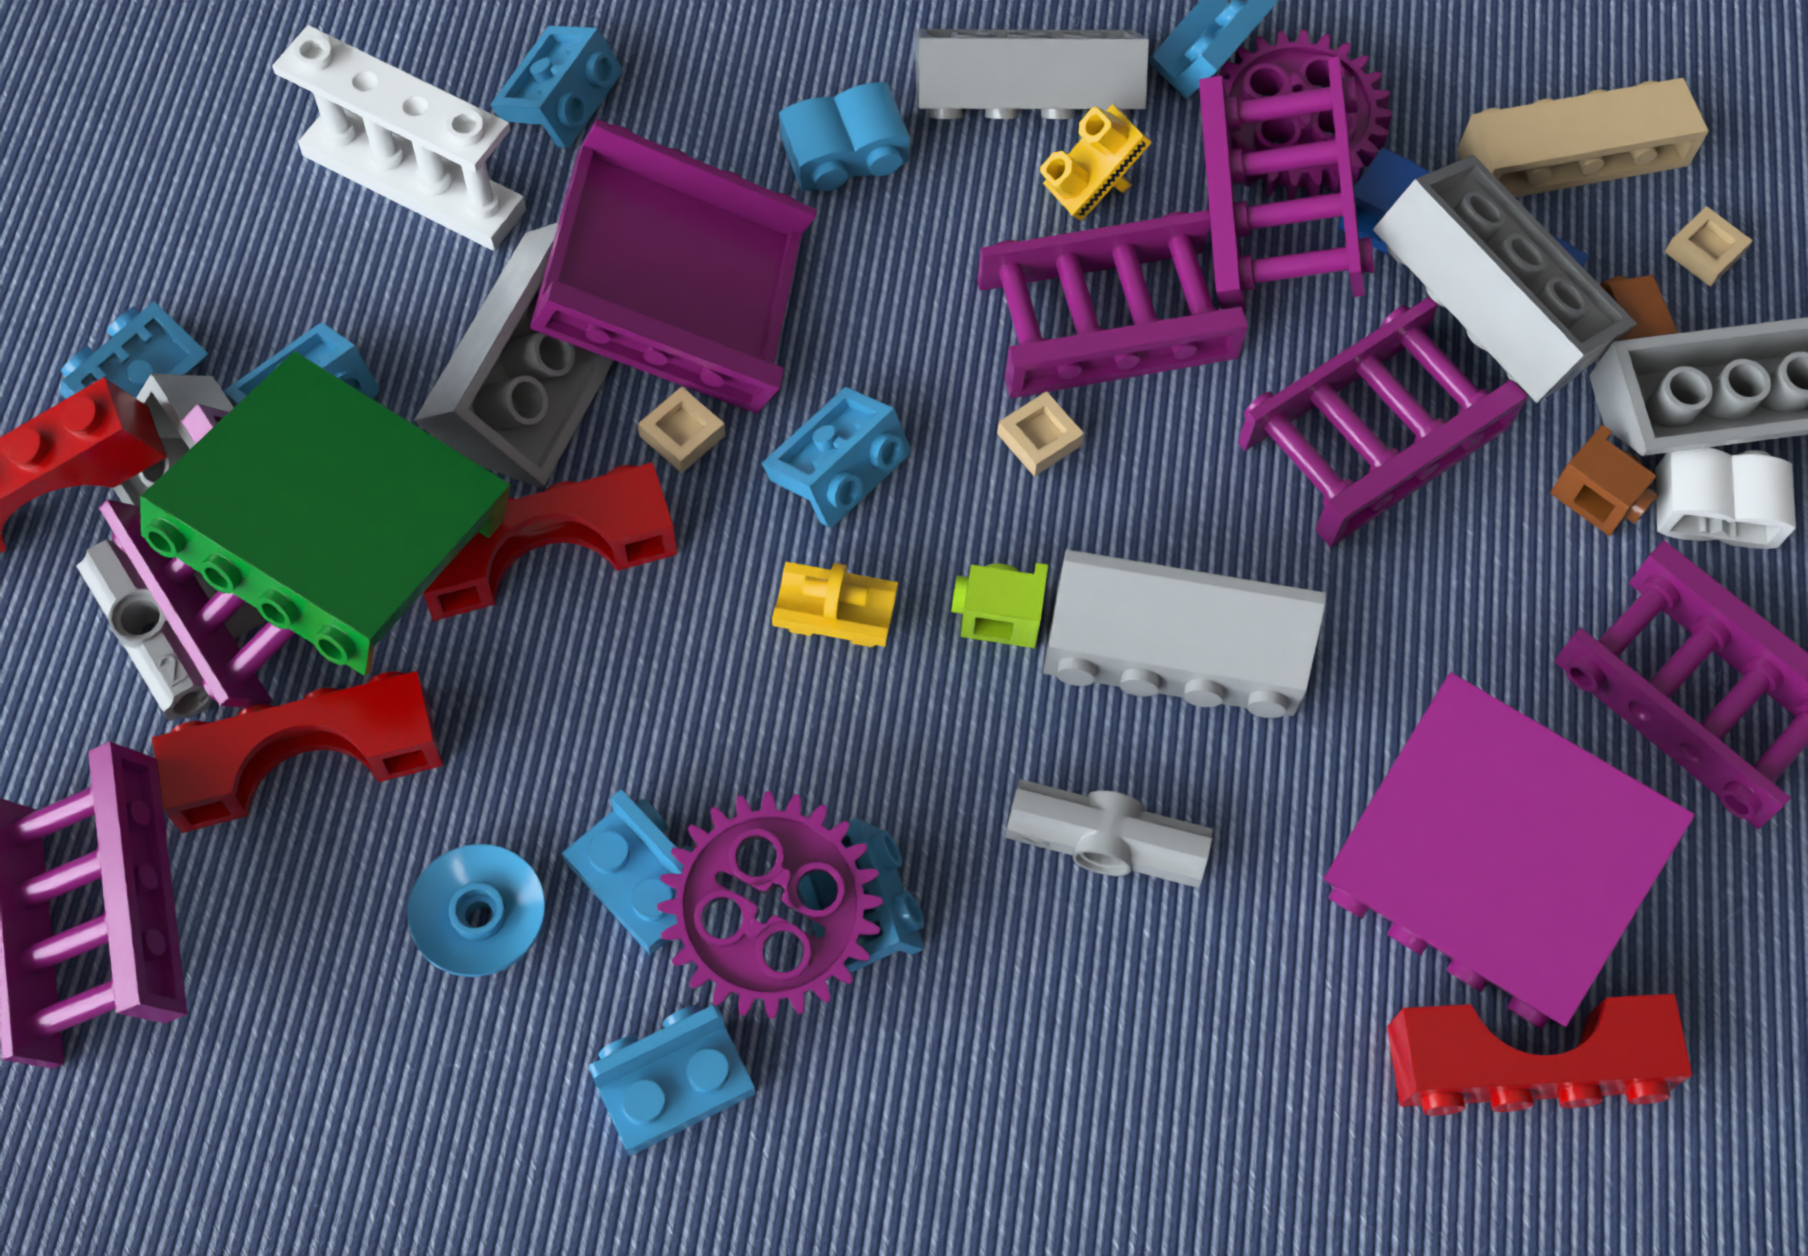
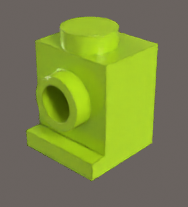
[951,563,1048,648]

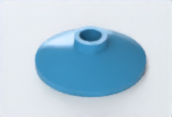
[407,844,546,977]

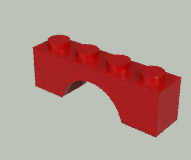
[0,377,167,553]
[423,462,677,622]
[151,671,443,833]
[1387,994,1692,1116]

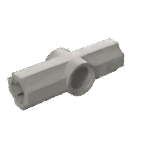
[77,539,213,721]
[1005,779,1213,888]

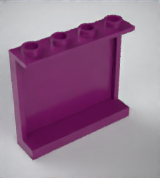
[530,119,817,414]
[1322,672,1695,1030]

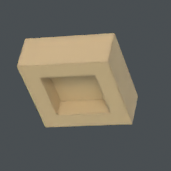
[1665,206,1753,287]
[638,387,726,473]
[997,391,1084,477]

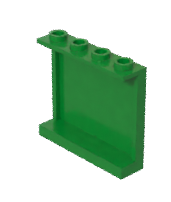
[140,351,511,676]

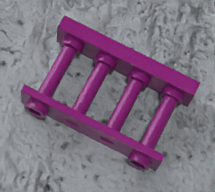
[1199,56,1375,313]
[977,210,1248,399]
[1238,296,1528,548]
[99,404,295,708]
[1554,540,1808,829]
[0,741,188,1069]

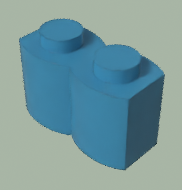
[779,82,910,191]

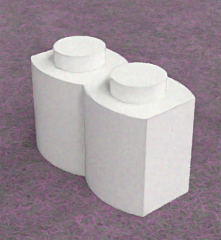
[1655,447,1796,549]

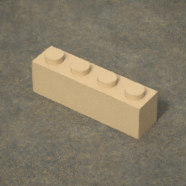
[1457,78,1709,197]

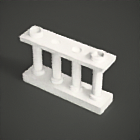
[272,25,526,251]

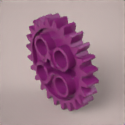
[1219,30,1392,200]
[657,791,883,1019]

